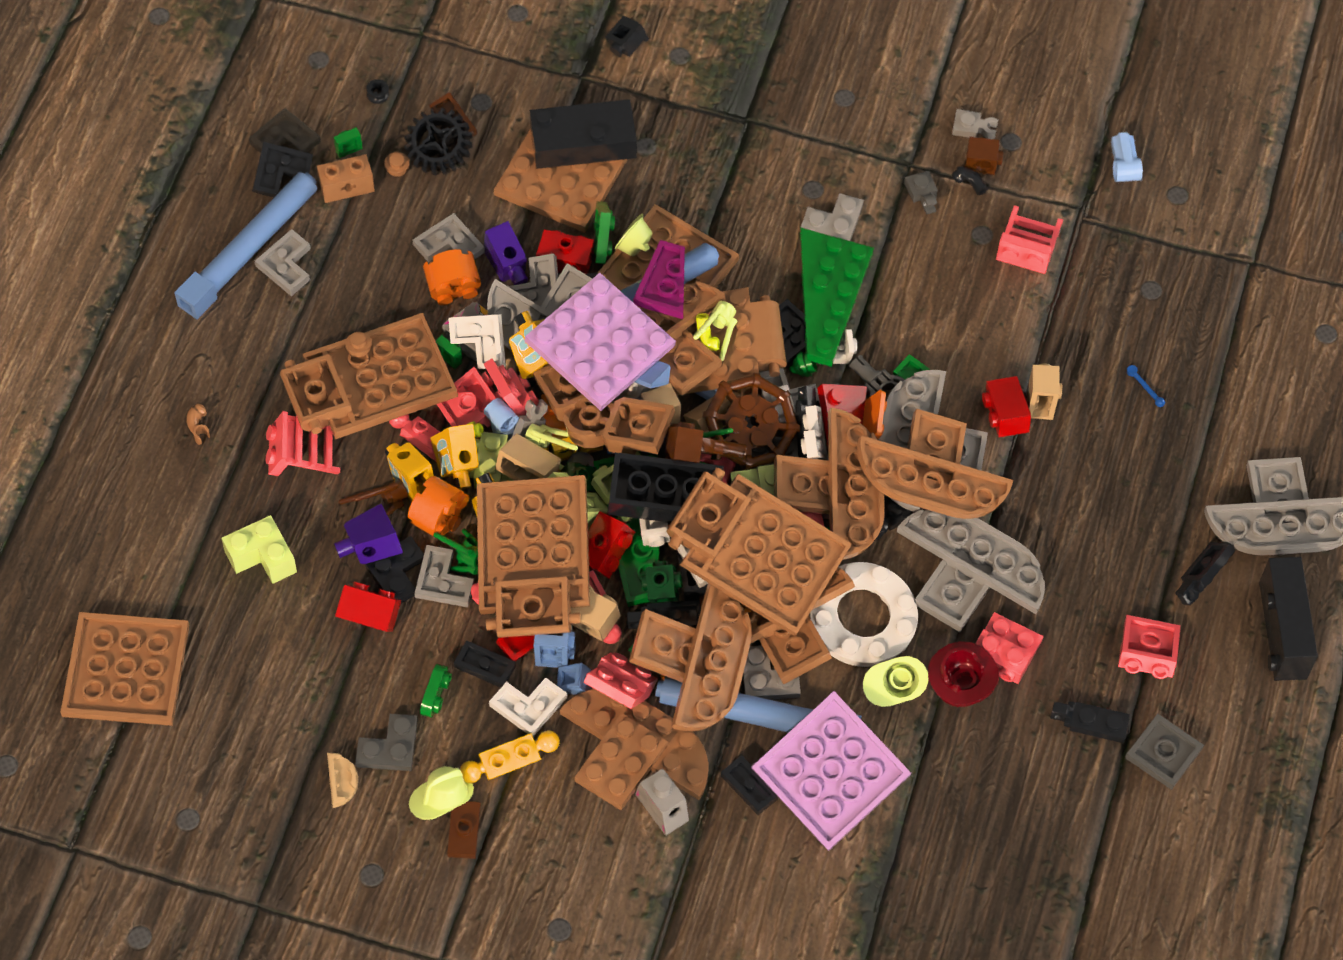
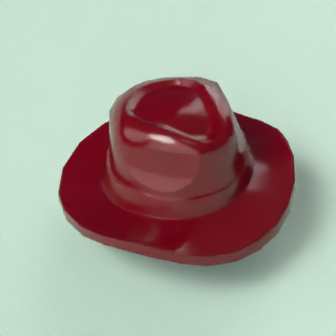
[928,641,999,707]

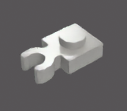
[952,109,998,139]
[512,399,548,438]

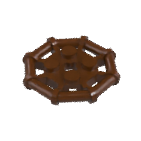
[702,373,800,470]

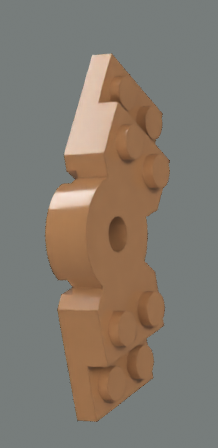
[533,365,675,455]

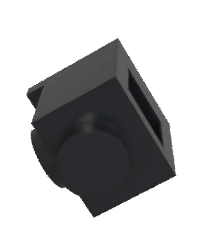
[605,15,649,57]

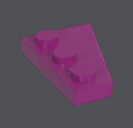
[633,240,685,319]

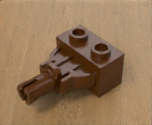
[657,422,747,463]

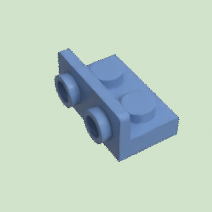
[534,632,576,668]

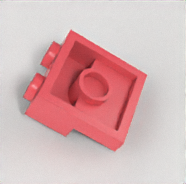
[484,358,539,417]
[437,367,506,427]
[975,612,1043,684]
[1118,615,1181,679]
[584,652,658,709]

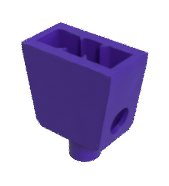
[484,221,528,285]
[334,504,403,564]

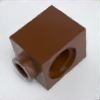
[965,136,1003,175]

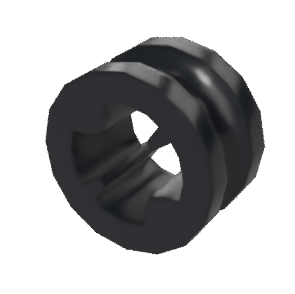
[366,79,389,104]

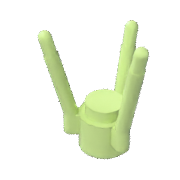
[693,301,738,361]
[525,423,578,470]

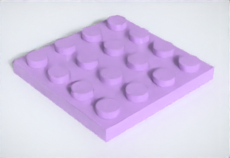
[524,273,676,411]
[752,691,911,851]

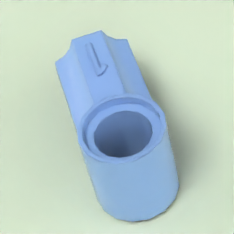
[1111,132,1143,182]
[484,398,519,440]

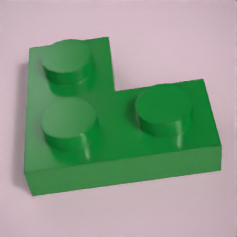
[593,201,615,264]

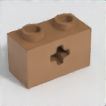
[317,154,375,203]

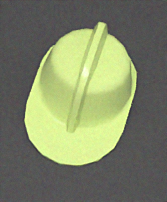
[615,214,653,256]
[863,656,928,707]
[409,766,474,820]

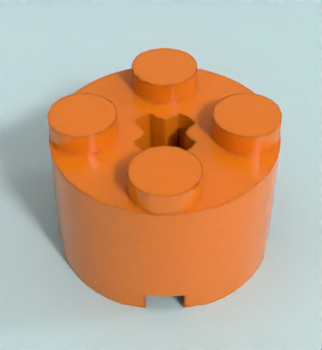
[423,249,481,305]
[408,476,469,536]

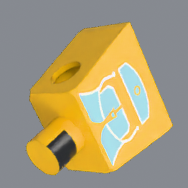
[509,311,550,379]
[430,424,479,490]
[385,443,434,502]

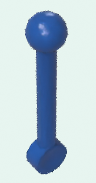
[1127,365,1165,407]

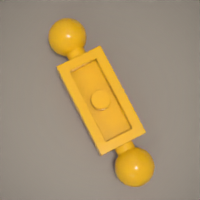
[460,730,560,783]

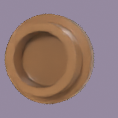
[384,152,410,177]
[345,332,372,357]

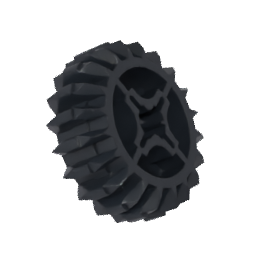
[404,107,473,176]

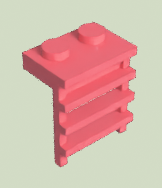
[996,206,1063,274]
[266,411,340,476]

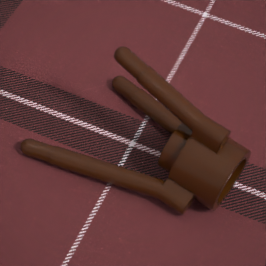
[339,479,408,516]

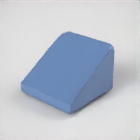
[635,361,671,389]
[557,662,592,695]

